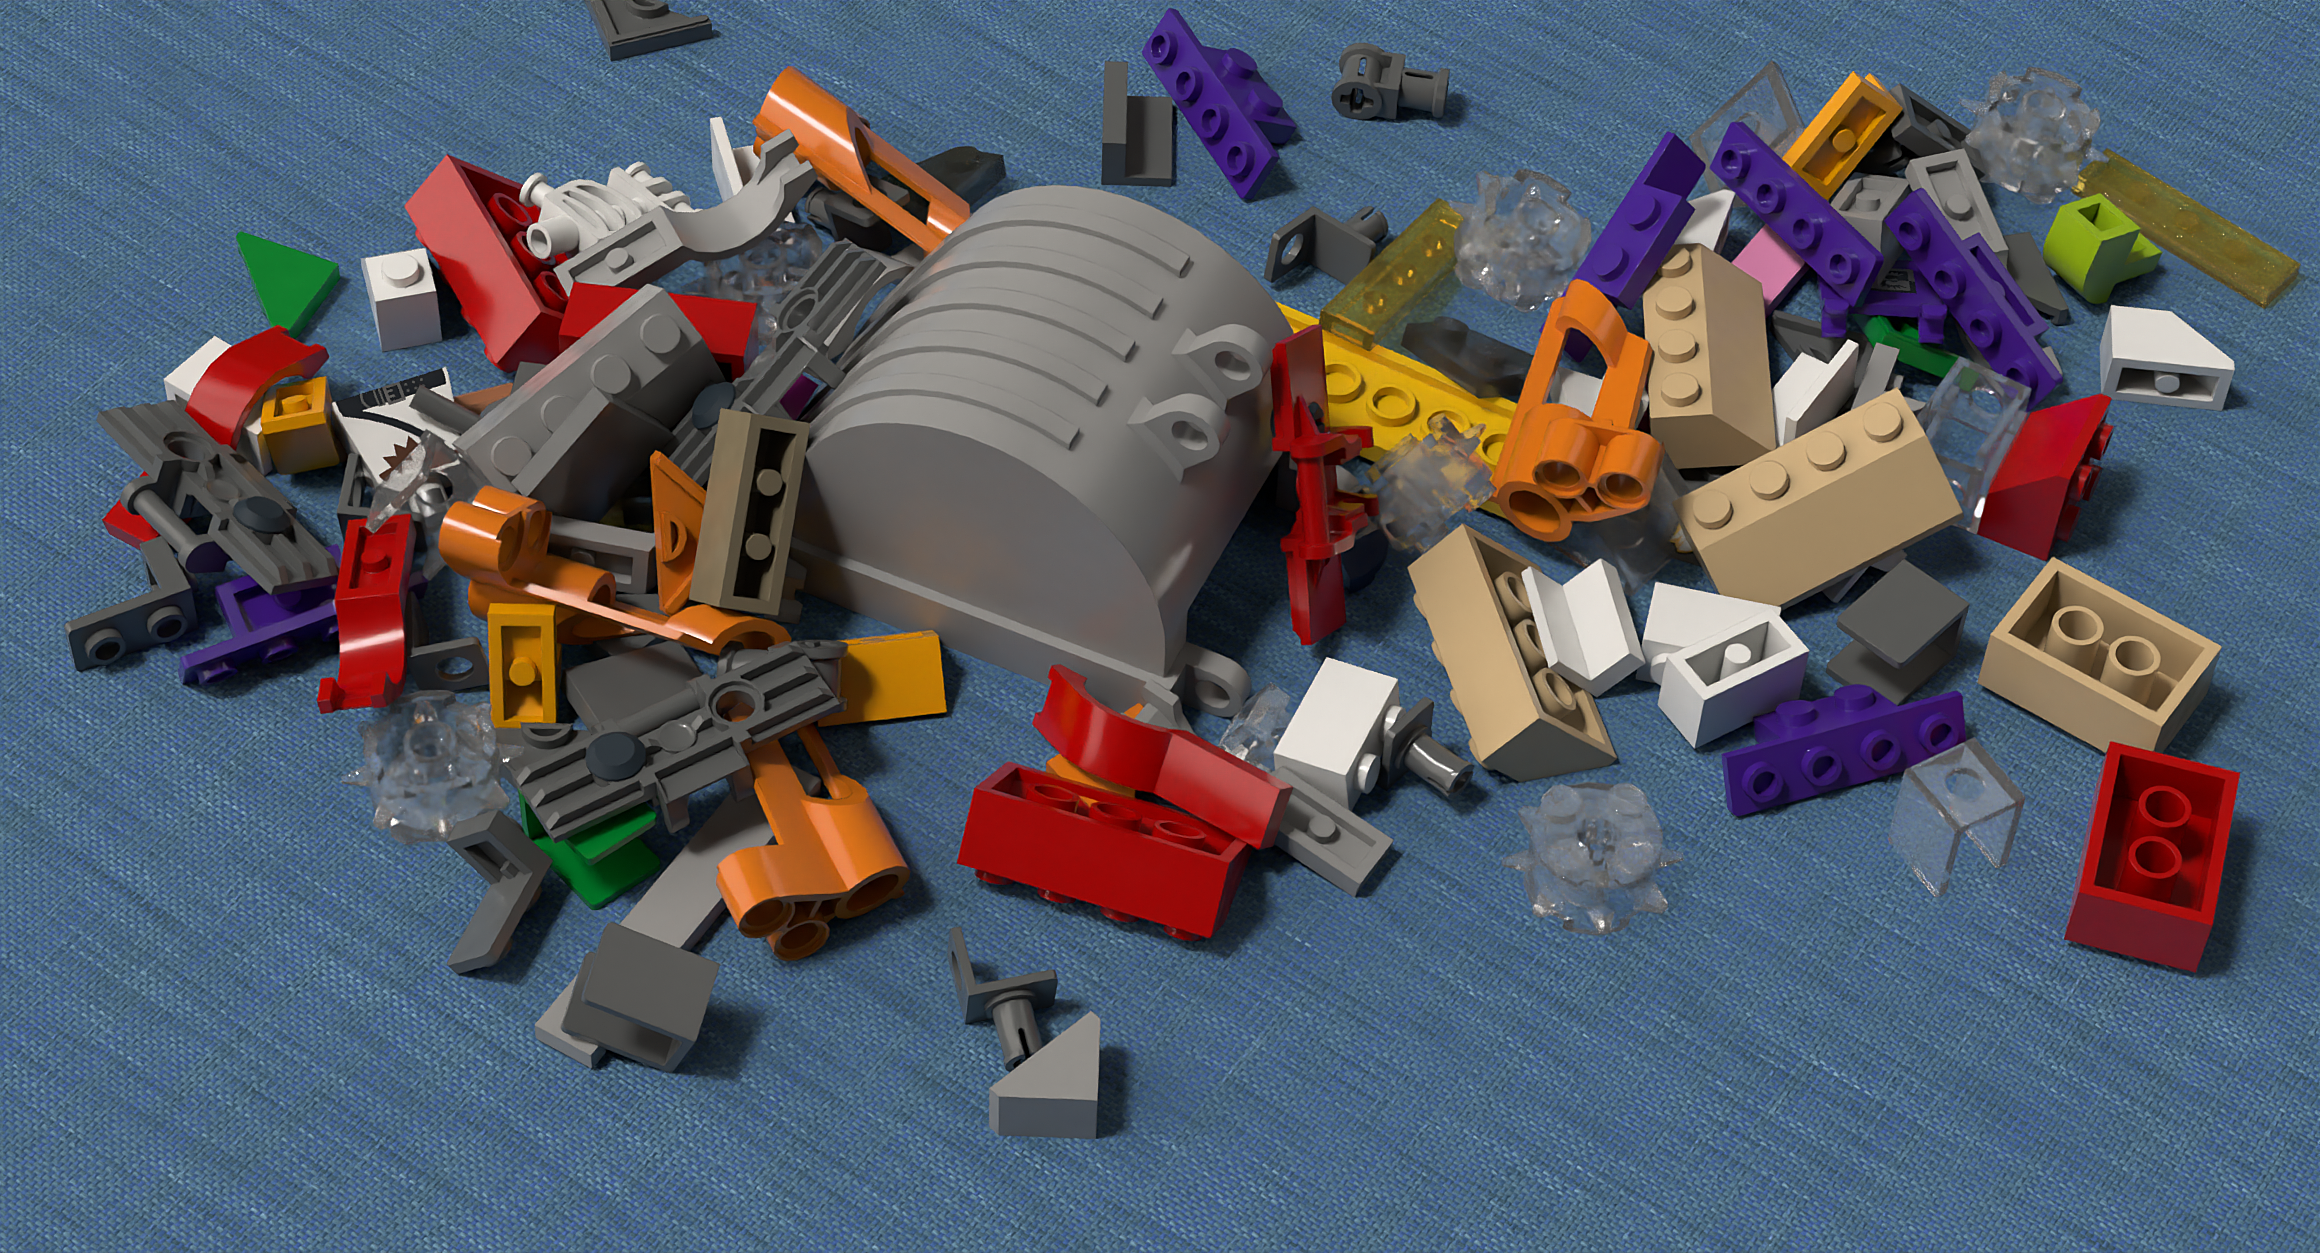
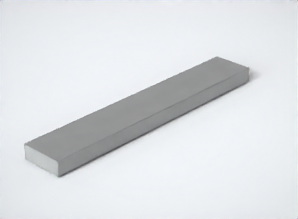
[534,764,821,1069]

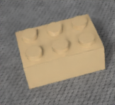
[1977,557,2222,753]

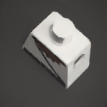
[332,367,465,527]

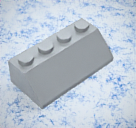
[451,284,727,517]

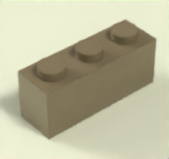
[689,408,810,616]

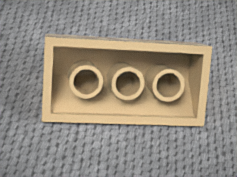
[1642,243,1776,470]
[1671,387,1964,612]
[1407,524,1617,782]

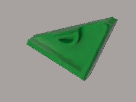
[236,231,340,339]
[1852,314,1982,389]

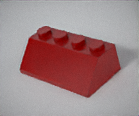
[404,154,573,373]
[957,761,1253,941]

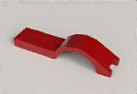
[102,325,329,550]
[317,513,417,714]
[1032,664,1293,850]

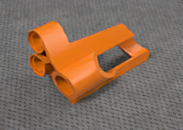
[752,66,970,258]
[1486,279,1665,542]
[438,486,791,655]
[716,703,911,961]

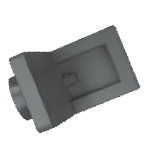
[64,536,199,672]
[446,809,553,974]

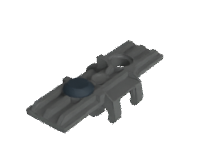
[661,238,887,487]
[96,400,340,595]
[511,641,841,844]

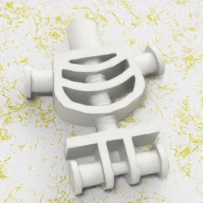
[519,162,703,259]

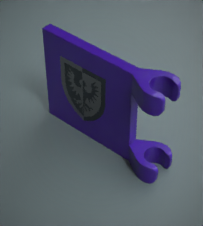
[1816,260,1947,344]

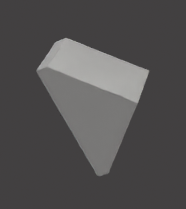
[989,1011,1101,1139]

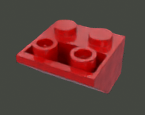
[1977,393,2115,561]

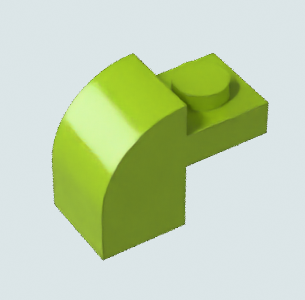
[2043,193,2163,304]

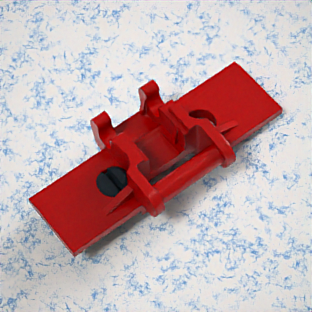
[1270,325,1380,645]

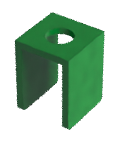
[518,788,661,910]

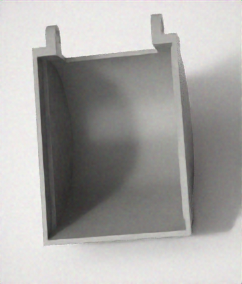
[788,185,1363,717]

